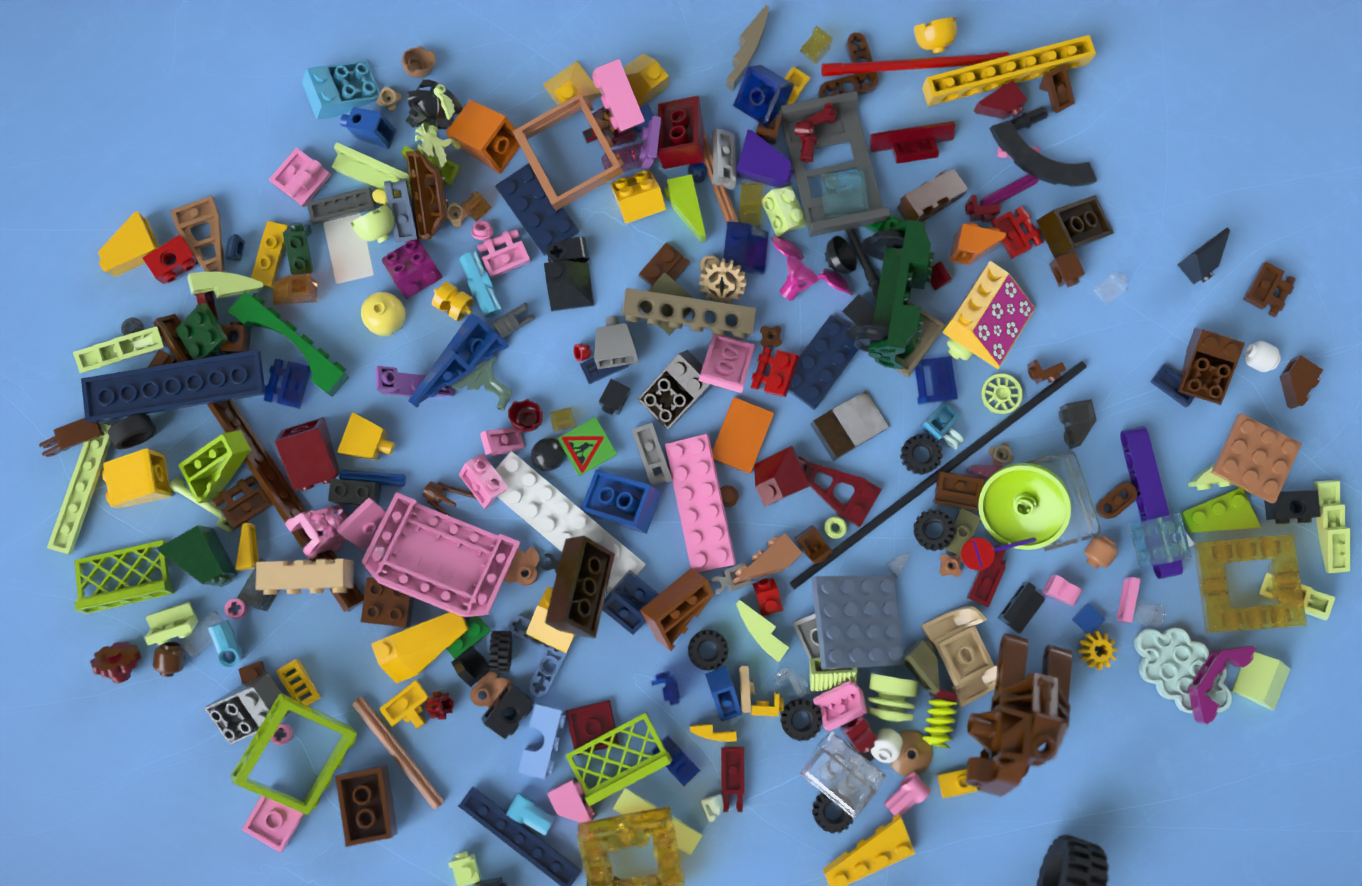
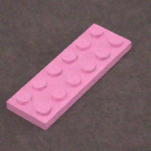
[665,434,736,573]

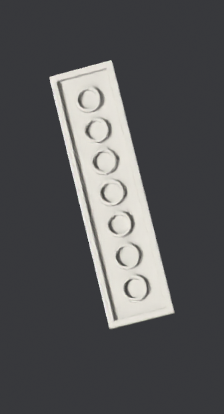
[495,451,646,592]

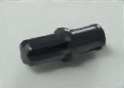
[1011,107,1048,131]

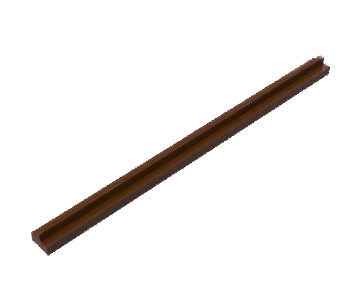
[153,314,364,612]

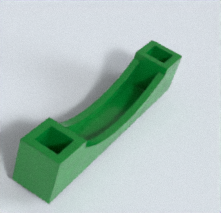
[228,291,349,397]

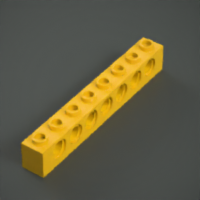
[922,35,1096,107]

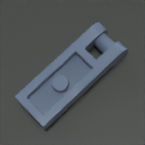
[384,178,418,242]

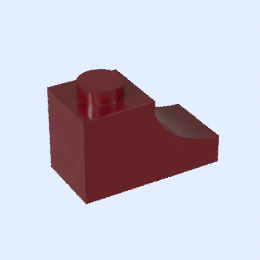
[840,717,878,753]

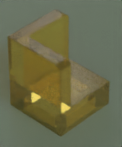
[800,26,832,64]

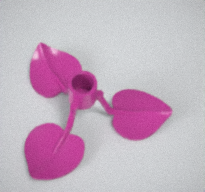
[771,236,853,301]

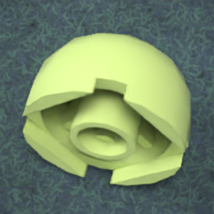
[350,204,395,243]

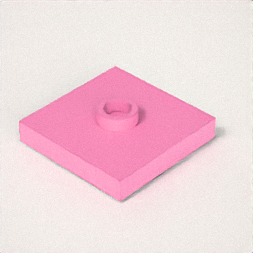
[336,498,386,551]
[242,796,305,853]

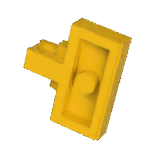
[379,680,430,729]

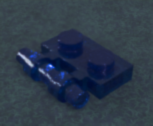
[263,358,311,409]

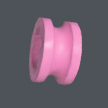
[225,598,248,619]
[271,724,293,745]

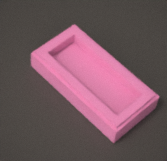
[1116,577,1141,623]

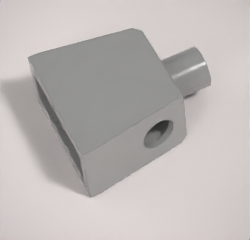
[594,316,639,369]

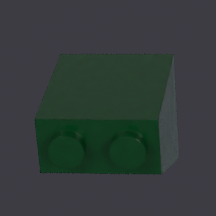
[157,525,238,587]

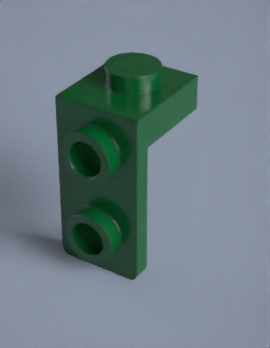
[283,222,313,275]

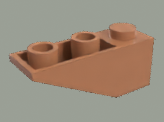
[733,533,803,583]

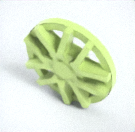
[981,374,1023,414]

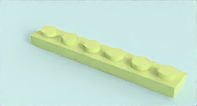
[47,423,112,555]

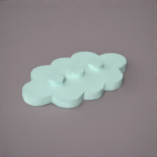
[1134,628,1232,713]

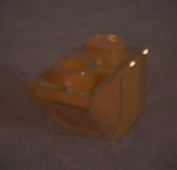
[272,274,318,305]

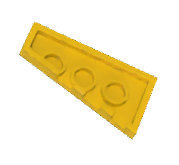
[822,813,915,886]

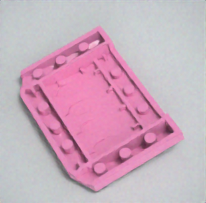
[361,492,520,617]

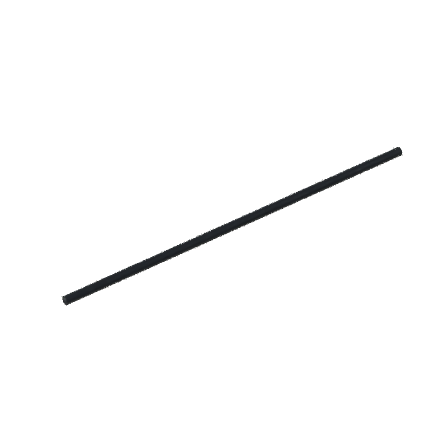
[789,361,1087,590]

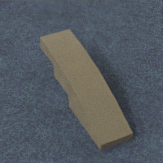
[726,5,769,91]

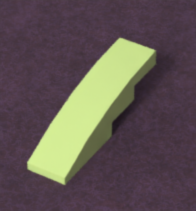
[73,326,165,373]
[1314,480,1350,573]
[613,788,703,855]

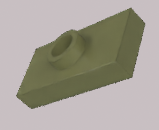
[944,508,981,557]

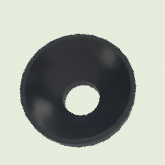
[825,236,857,274]

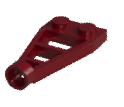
[798,456,882,527]

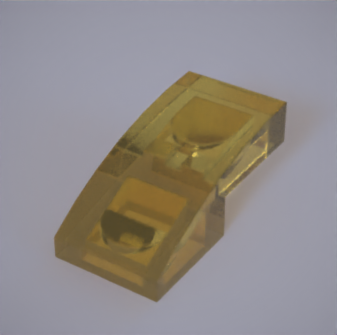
[739,183,762,230]

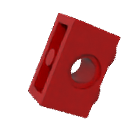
[142,234,199,284]

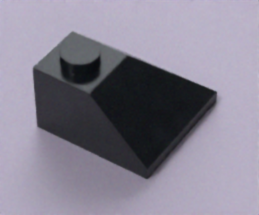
[1178,227,1230,284]
[544,260,594,312]

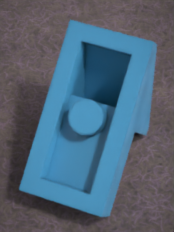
[920,401,960,440]

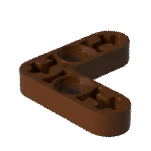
[818,32,879,98]

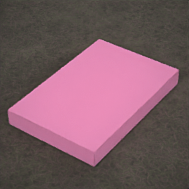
[699,334,755,393]

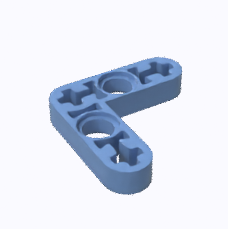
[508,616,569,697]

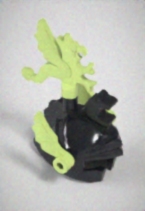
[405,79,463,169]

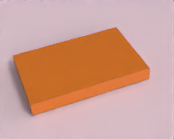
[712,397,774,474]

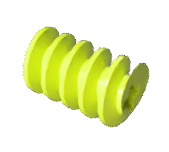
[922,698,958,748]

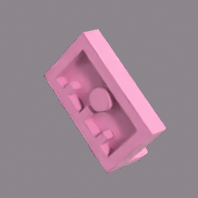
[459,454,508,509]

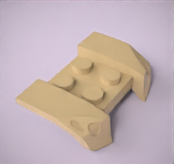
[921,606,997,708]

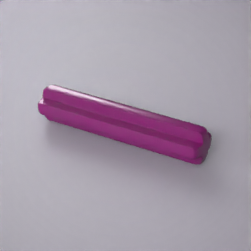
[979,174,1039,206]

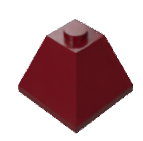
[754,445,811,507]

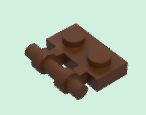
[1243,261,1296,317]
[212,476,273,530]

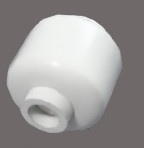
[1245,341,1281,372]
[871,728,903,763]

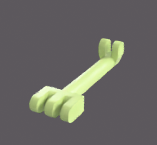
[169,477,233,533]

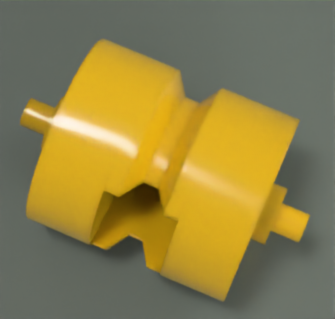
[432,281,473,322]

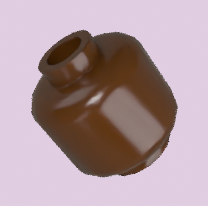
[152,642,186,677]

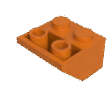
[948,223,1006,265]

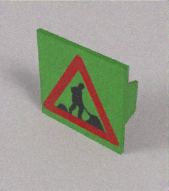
[557,417,617,476]

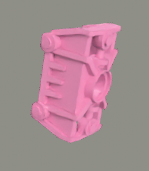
[285,504,349,559]

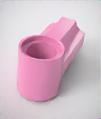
[884,772,931,816]

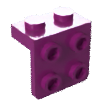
[382,239,443,300]

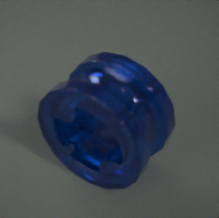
[688,162,707,183]

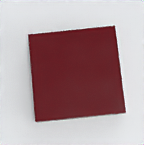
[566,700,620,756]

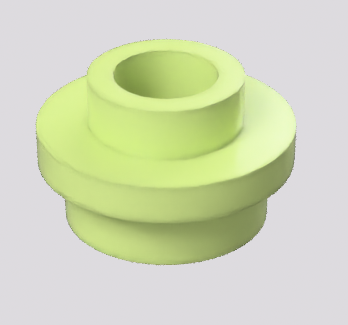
[824,516,847,539]

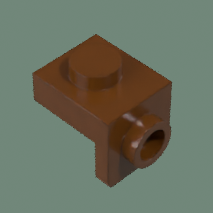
[1027,359,1066,384]
[794,525,833,564]

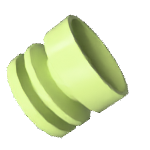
[866,674,919,722]

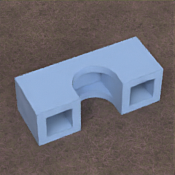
[518,703,566,779]

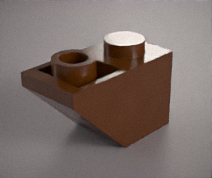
[1280,355,1323,409]

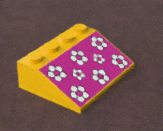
[942,261,1035,369]

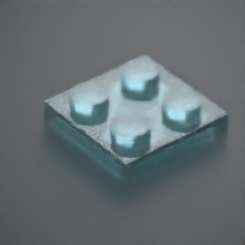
[820,171,869,217]

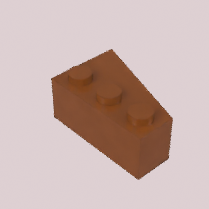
[640,568,714,651]

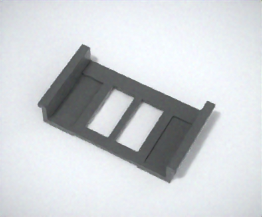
[781,91,890,237]

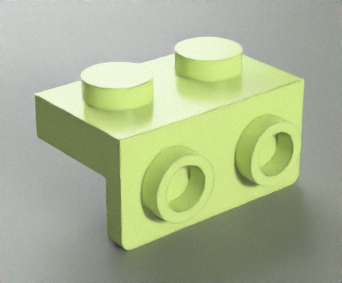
[761,186,807,237]
[144,602,198,645]

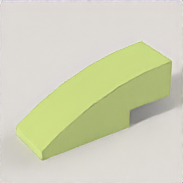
[187,272,264,299]
[1259,573,1335,621]
[736,600,789,662]

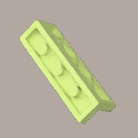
[332,142,412,201]

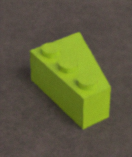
[178,430,251,504]

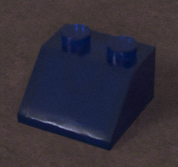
[733,65,794,126]
[723,221,769,275]

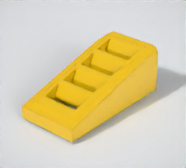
[235,523,259,571]
[276,659,321,706]

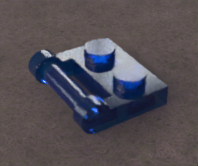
[915,356,958,405]

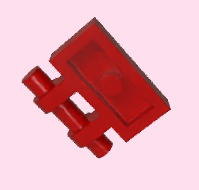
[990,206,1044,260]
[750,347,799,398]

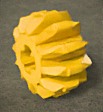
[1077,631,1118,670]

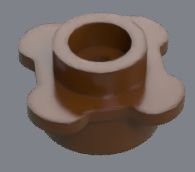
[760,326,782,347]

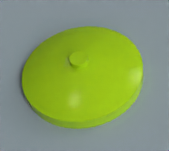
[978,463,1072,550]

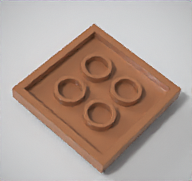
[1211,413,1302,503]

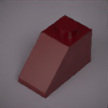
[973,80,1027,119]

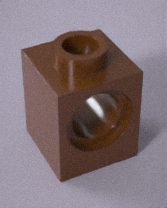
[1049,251,1085,287]
[220,322,251,355]

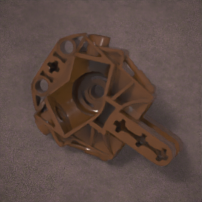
[966,633,1072,797]

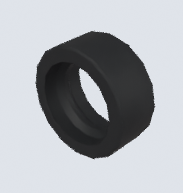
[108,414,156,449]

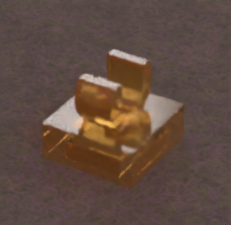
[462,191,492,222]

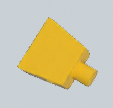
[337,412,395,460]

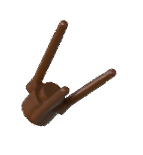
[422,481,476,517]

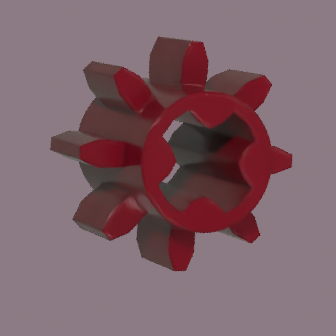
[425,691,454,720]

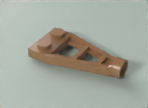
[170,196,226,273]

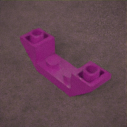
[1188,646,1256,724]

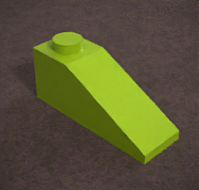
[663,174,706,243]

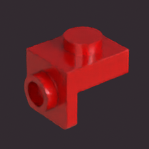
[752,578,783,617]

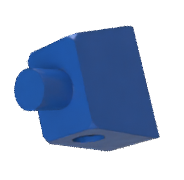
[340,107,396,149]

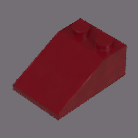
[657,95,705,169]

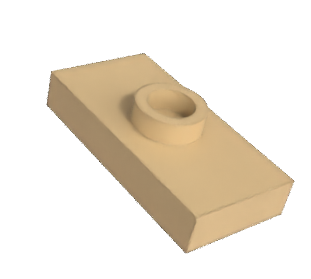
[738,665,754,713]

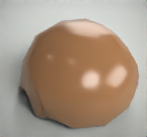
[401,46,436,78]

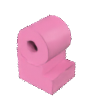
[1042,575,1082,606]

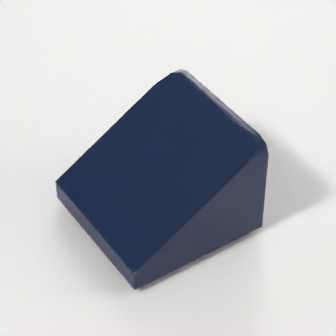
[225,234,245,261]

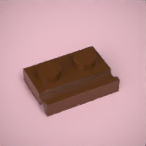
[639,242,690,286]
[933,471,984,511]

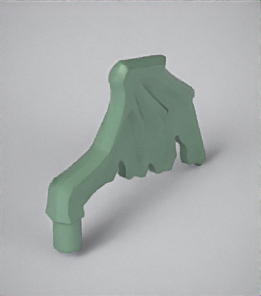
[452,355,512,411]

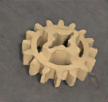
[699,258,747,304]

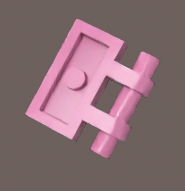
[477,229,531,279]

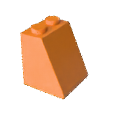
[446,99,520,174]

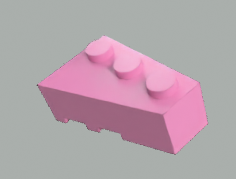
[592,59,645,133]

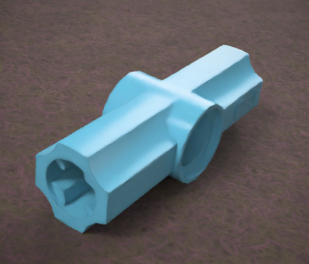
[459,251,502,318]

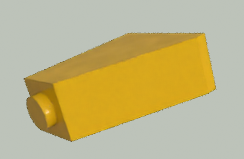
[98,211,159,277]

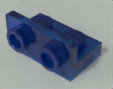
[651,671,681,706]

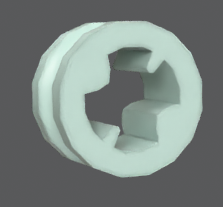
[942,428,964,449]

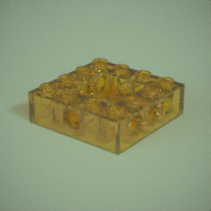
[1193,534,1307,633]
[577,806,686,886]

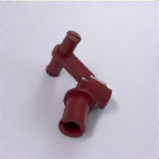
[795,102,837,163]

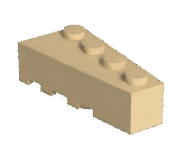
[256,559,354,595]

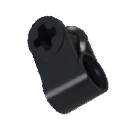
[547,237,590,263]

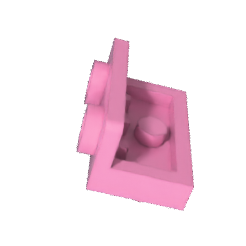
[813,681,867,731]

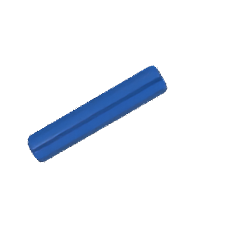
[339,469,406,487]

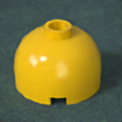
[913,17,957,54]

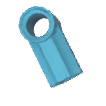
[208,620,243,668]
[506,793,555,835]

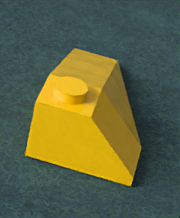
[371,612,469,683]

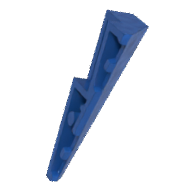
[408,313,509,408]

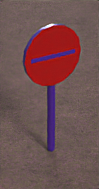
[961,537,1036,571]

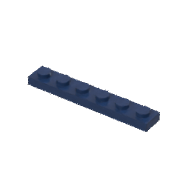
[458,786,582,886]

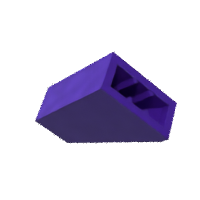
[736,129,794,188]

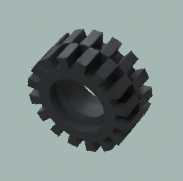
[900,434,943,475]
[913,509,955,551]
[688,630,729,671]
[489,631,513,672]
[780,699,823,741]
[812,789,855,834]

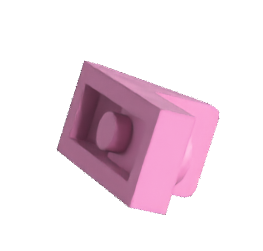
[480,428,525,457]

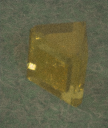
[550,408,576,432]

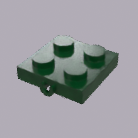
[175,303,228,360]

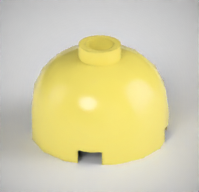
[361,292,406,336]

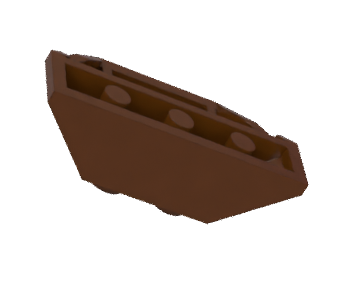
[406,151,448,240]

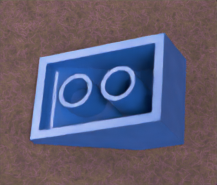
[581,470,662,534]

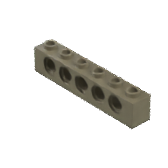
[621,288,756,339]

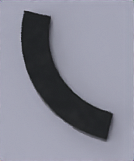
[989,120,1097,187]

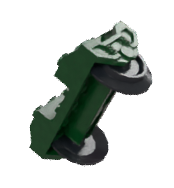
[846,220,934,369]

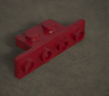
[870,121,956,164]

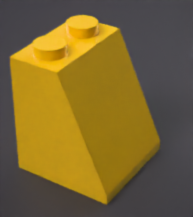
[102,448,172,509]

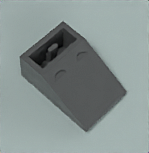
[204,672,291,745]

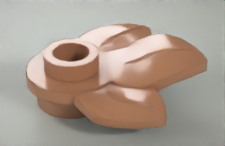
[504,547,540,586]
[470,672,514,708]

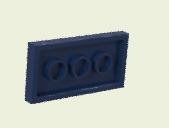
[495,163,579,256]
[788,315,859,410]

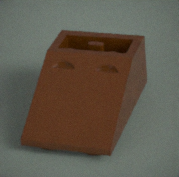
[1178,328,1245,405]

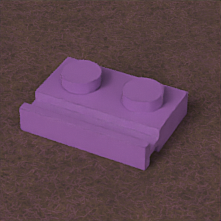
[638,116,661,169]

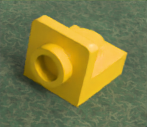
[750,692,784,716]

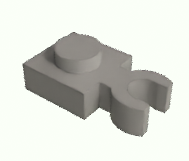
[709,563,752,594]

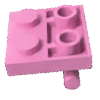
[269,147,332,208]

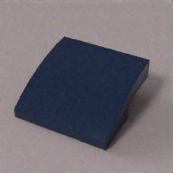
[602,570,659,635]

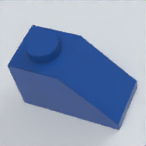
[705,666,742,722]

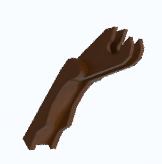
[39,418,105,457]

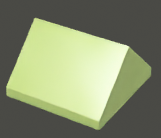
[1231,652,1291,710]

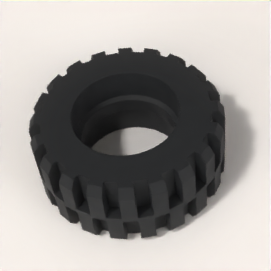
[1036,834,1109,886]

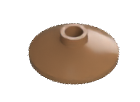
[889,730,932,776]

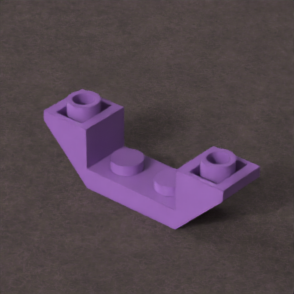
[375,366,454,398]

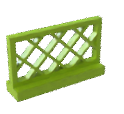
[74,540,174,614]
[565,712,672,806]

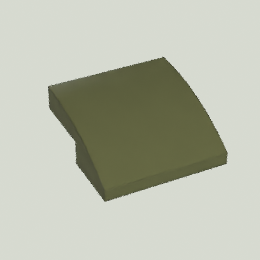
[639,272,693,336]

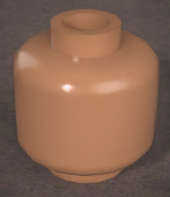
[1084,535,1118,569]

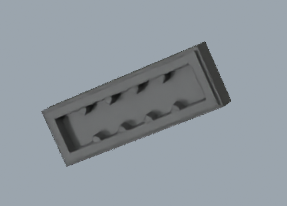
[307,187,376,225]

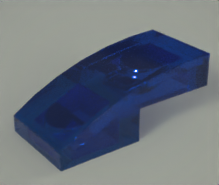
[651,735,700,786]

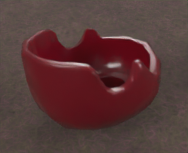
[508,399,543,432]

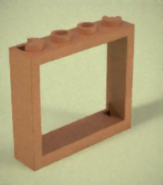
[512,93,624,211]

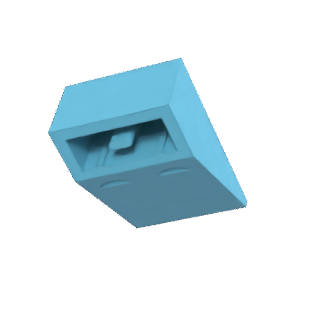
[302,60,380,119]

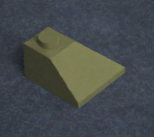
[902,640,939,694]

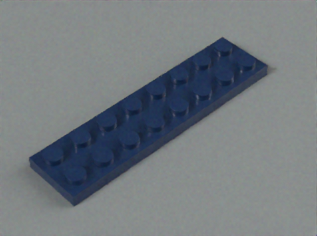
[81,350,266,423]

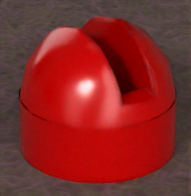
[573,343,592,361]

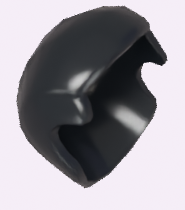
[530,437,565,472]

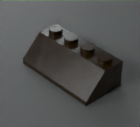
[545,535,615,638]

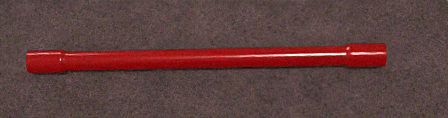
[821,52,1010,77]

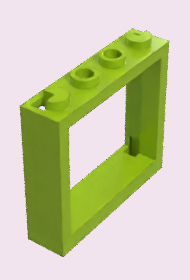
[230,693,357,815]

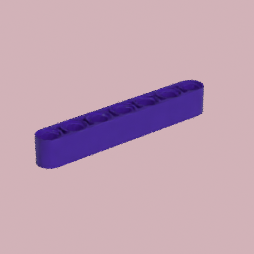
[1120,426,1183,579]

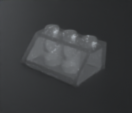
[800,731,886,819]

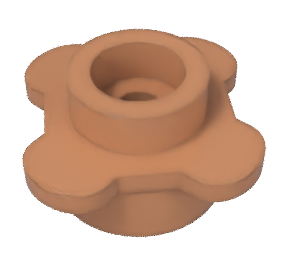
[939,554,962,577]

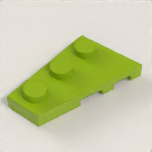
[1180,488,1261,533]

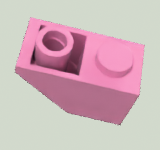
[547,778,595,825]

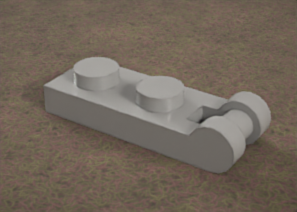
[711,128,736,190]
[632,423,672,487]

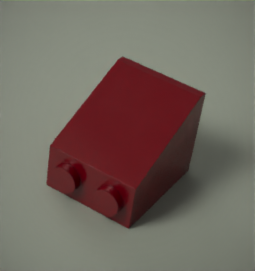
[274,417,340,491]

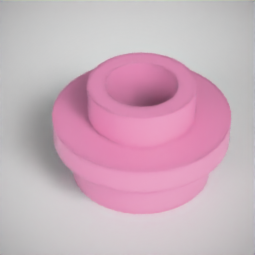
[471,221,493,240]

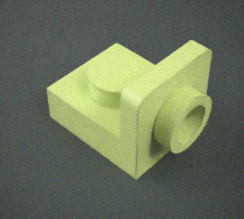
[449,851,481,886]

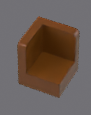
[756,115,781,144]

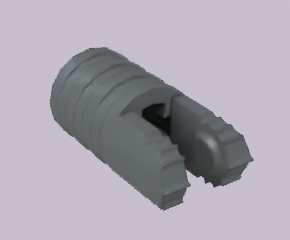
[492,302,536,339]

